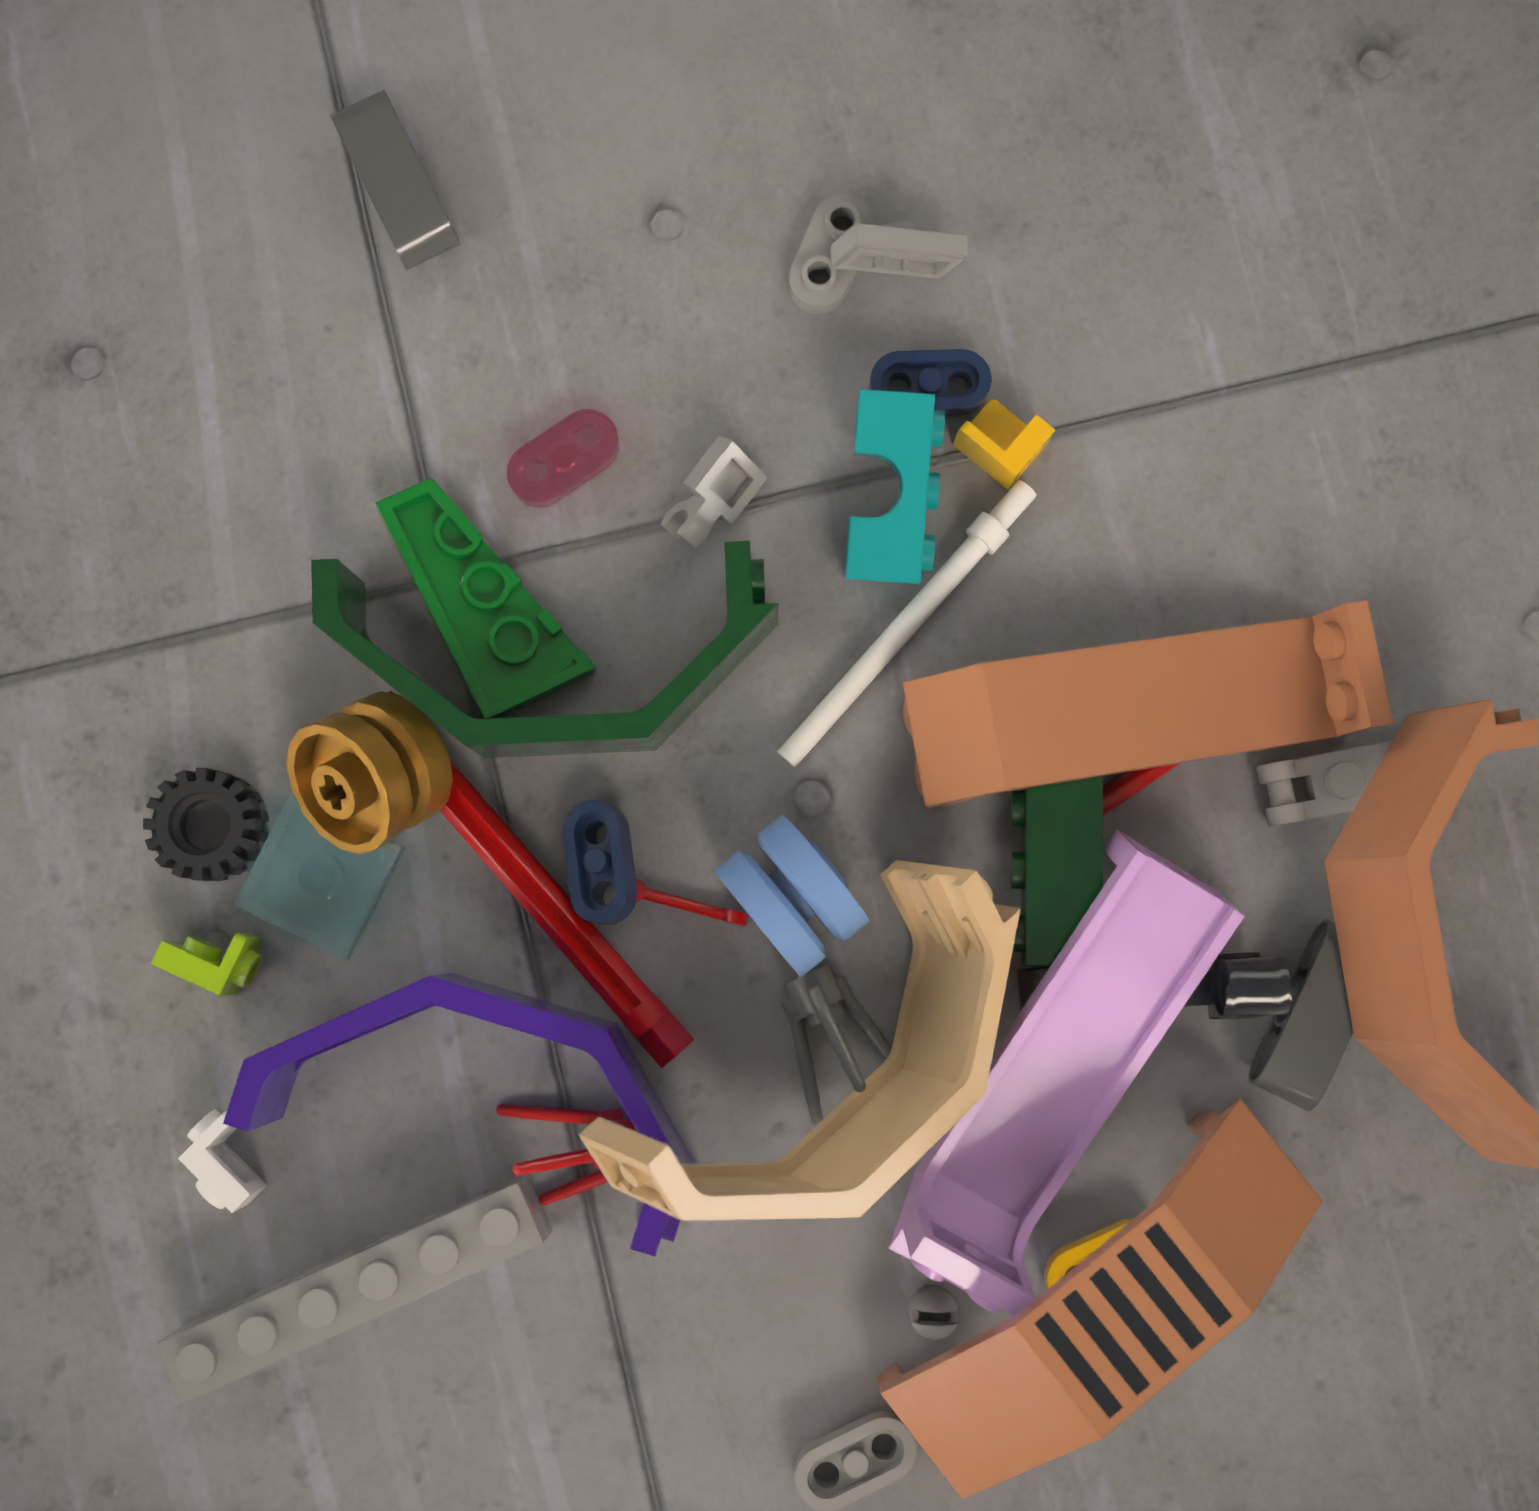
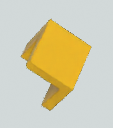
[953,399,1055,491]

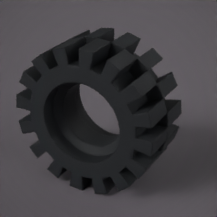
[143,768,269,882]

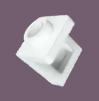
[178,1109,268,1213]

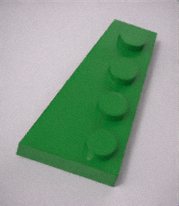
[375,478,597,719]

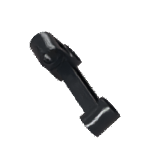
[1017,952,1292,1019]

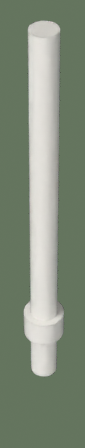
[777,480,1037,768]

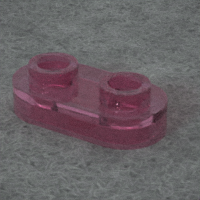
[507,409,620,508]

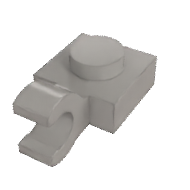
[661,435,768,548]

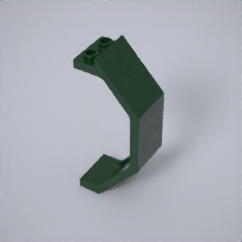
[311,541,779,758]

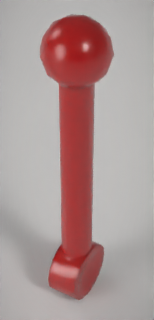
[636,879,749,927]

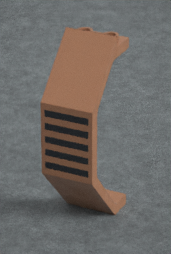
[877,1099,1323,1499]

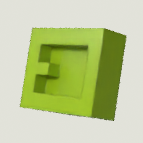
[150,932,263,996]

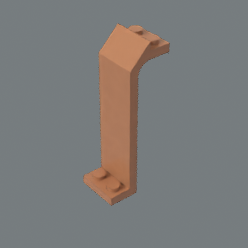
[902,600,1393,809]

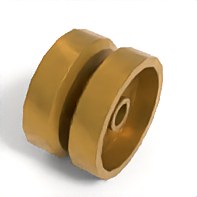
[286,691,453,855]

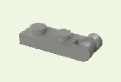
[1256,740,1393,827]

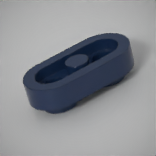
[869,349,992,416]
[563,800,637,925]

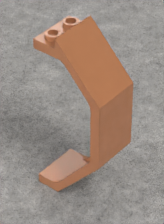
[1325,699,1539,1169]

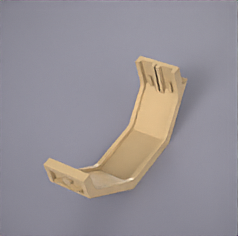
[578,860,1021,1220]

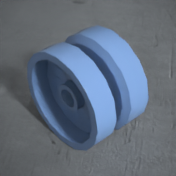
[713,814,870,978]

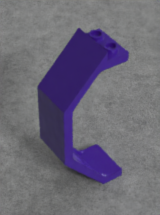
[223,973,695,1256]

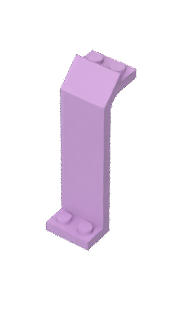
[889,829,1245,1316]

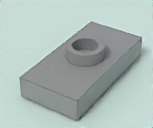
[831,222,968,279]

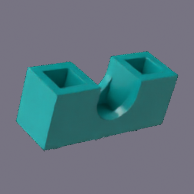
[844,389,945,584]

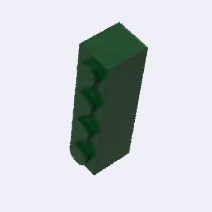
[1010,776,1103,966]

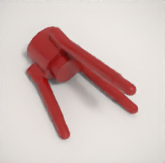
[496,1104,638,1206]

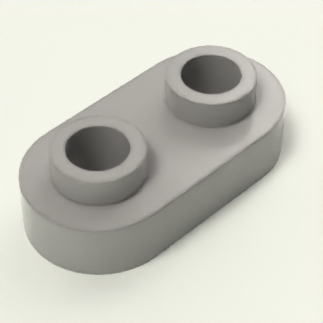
[789,194,872,314]
[794,1411,917,1511]

